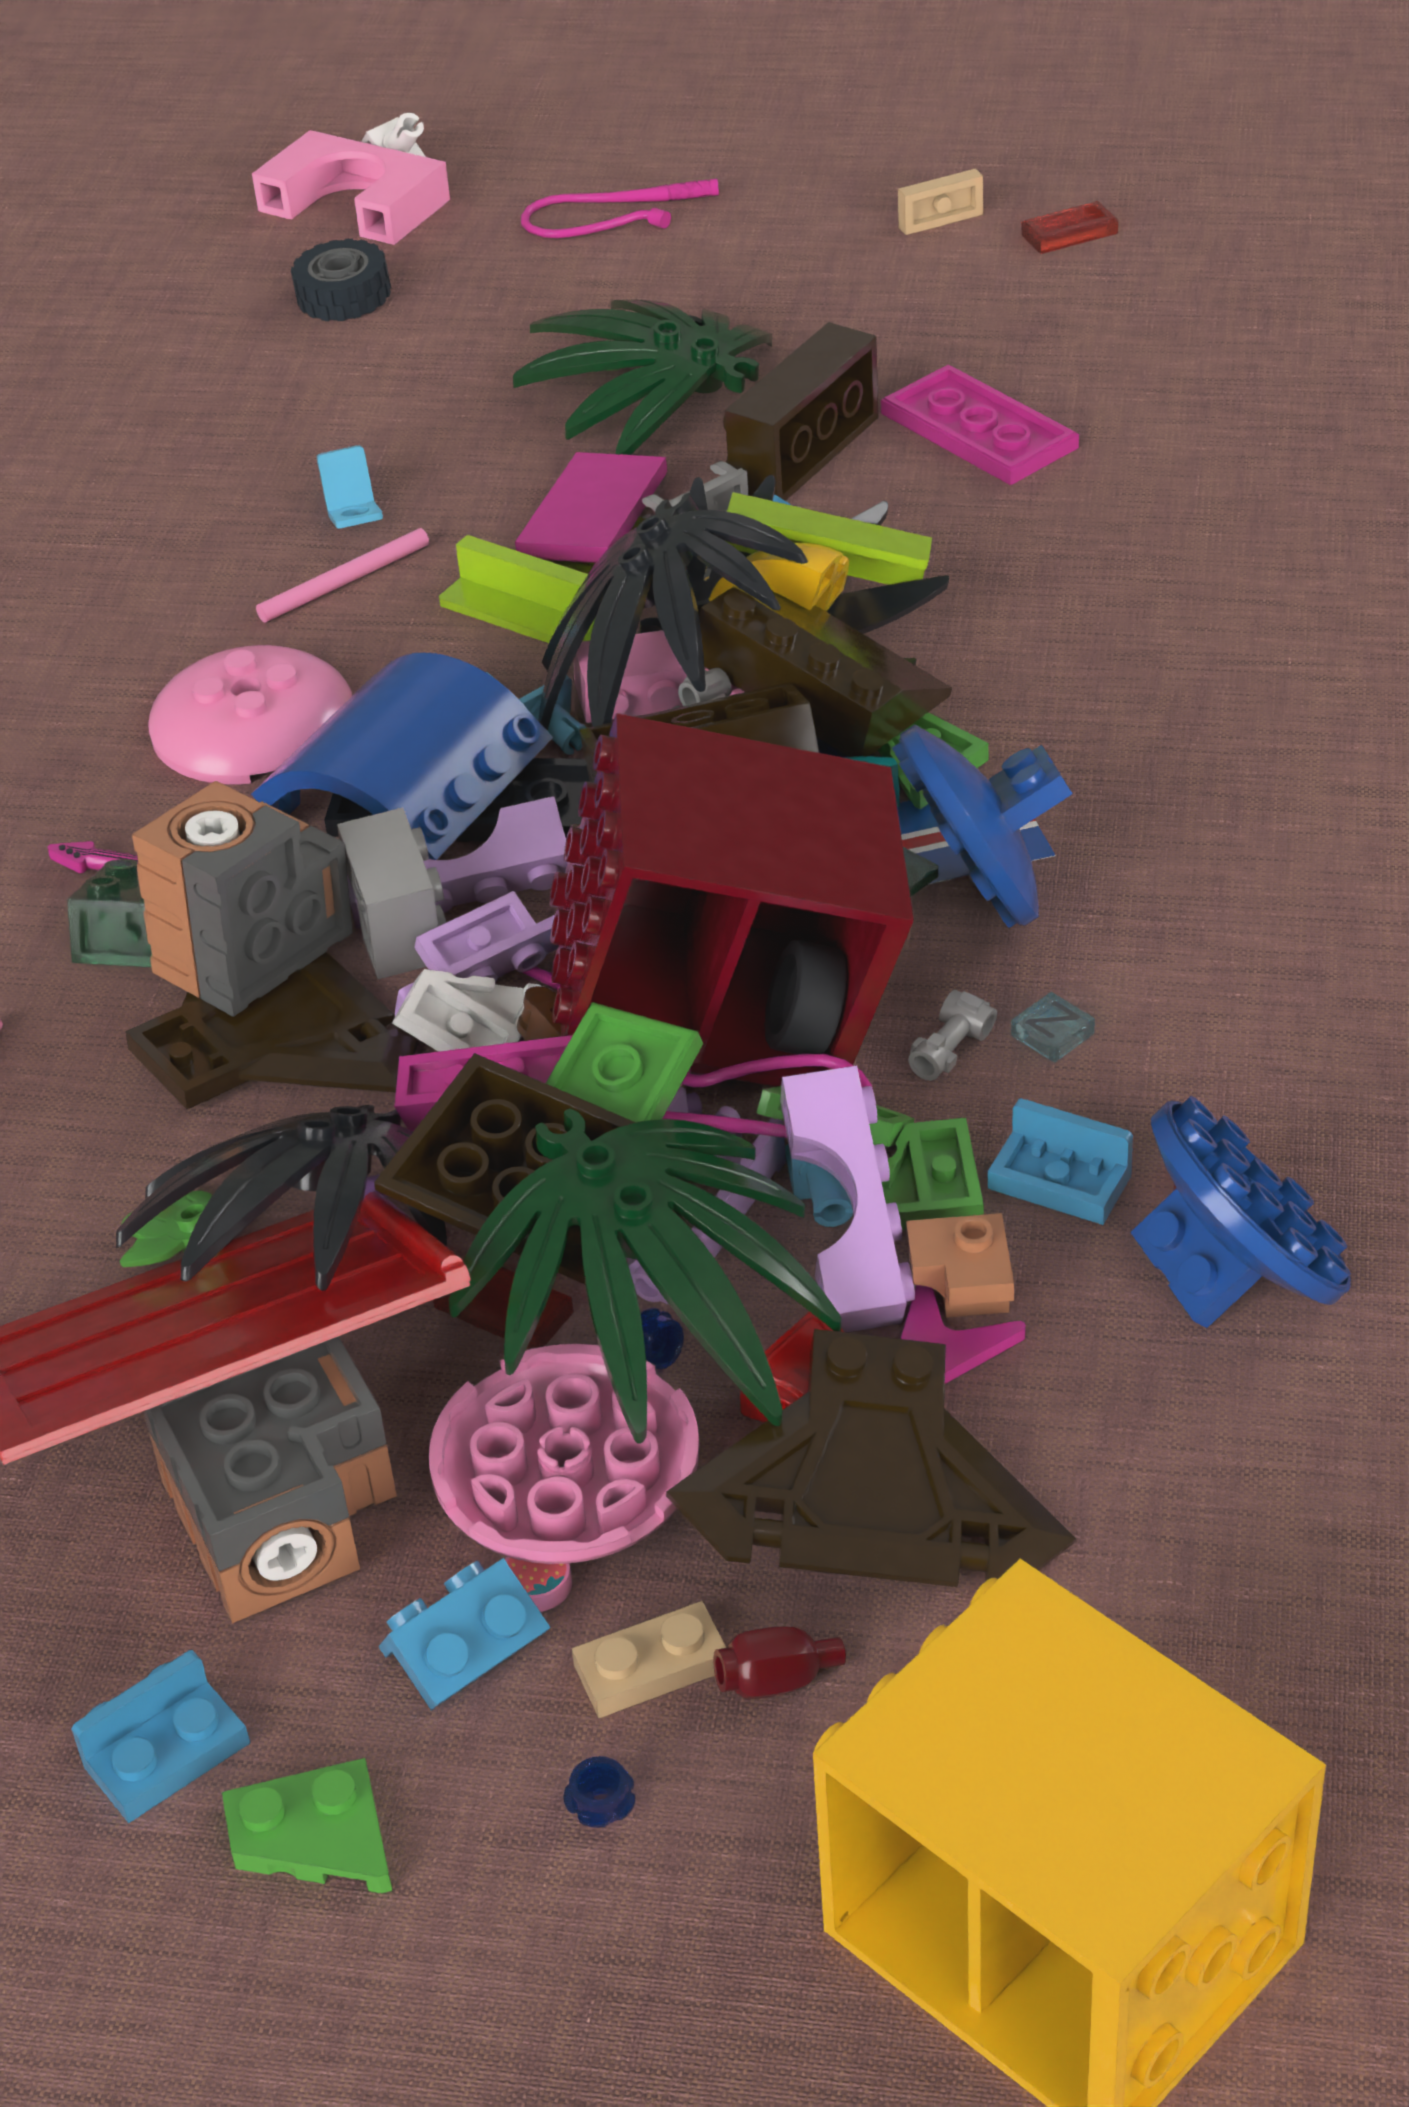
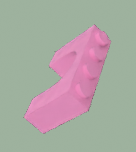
[252,130,450,245]

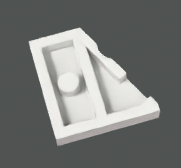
[392,969,542,1052]

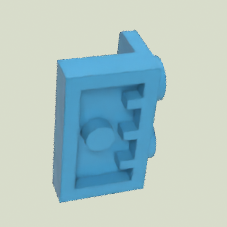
[72,1650,250,1823]

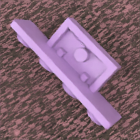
[394,891,559,1016]

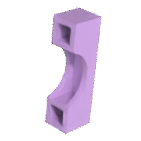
[347,796,568,928]
[780,1066,915,1333]

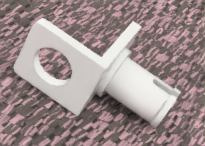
[361,113,426,157]

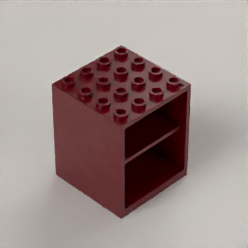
[550,713,914,1087]

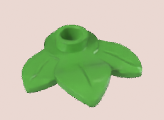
[120,1191,213,1267]

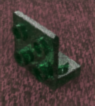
[67,859,152,967]

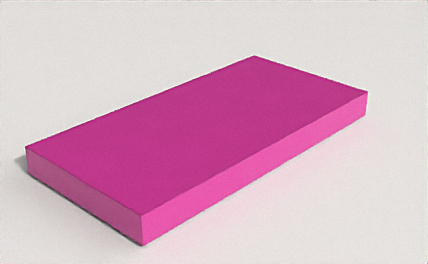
[881,364,1079,485]
[515,452,667,563]

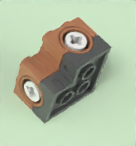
[132,781,353,1017]
[143,1336,397,1624]

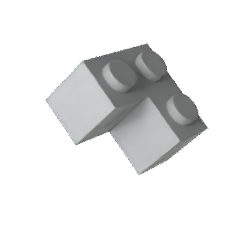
[337,808,446,980]

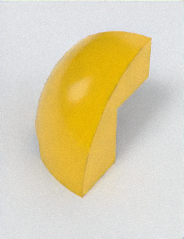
[709,543,849,611]

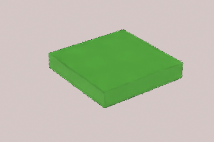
[545,1002,703,1122]

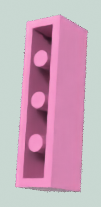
[574,630,739,723]

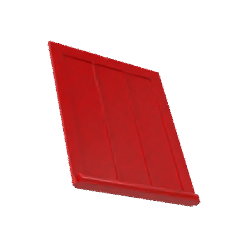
[0,1191,471,1465]

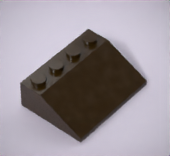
[699,587,952,757]
[374,1053,693,1285]

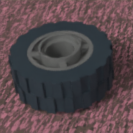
[291,239,391,321]

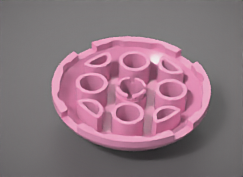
[148,645,352,784]
[429,1344,700,1564]

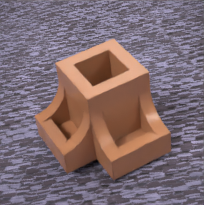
[906,1213,1014,1318]

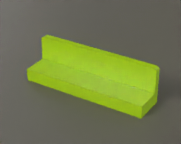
[726,492,932,585]
[439,535,596,643]

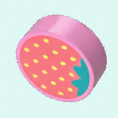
[505,1557,572,1612]

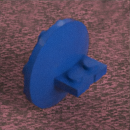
[892,725,1073,928]
[1130,1096,1351,1328]

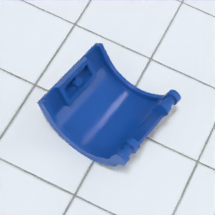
[251,652,553,860]

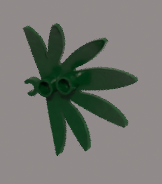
[513,299,772,455]
[449,1108,842,1444]

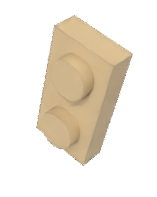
[898,169,983,235]
[571,1601,726,1718]

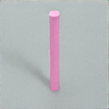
[256,528,429,623]

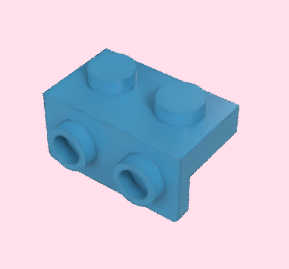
[988,1098,1133,1225]
[378,1558,551,1710]

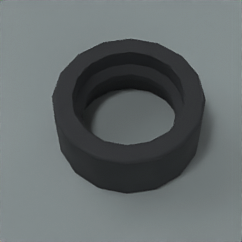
[764,939,847,1055]

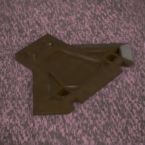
[125,952,419,1109]
[666,1329,1076,1587]

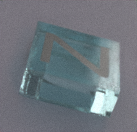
[1011,992,1095,1063]

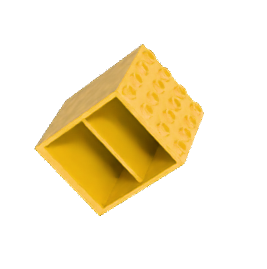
[813,1559,1326,2107]

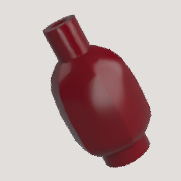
[713,1626,846,1699]

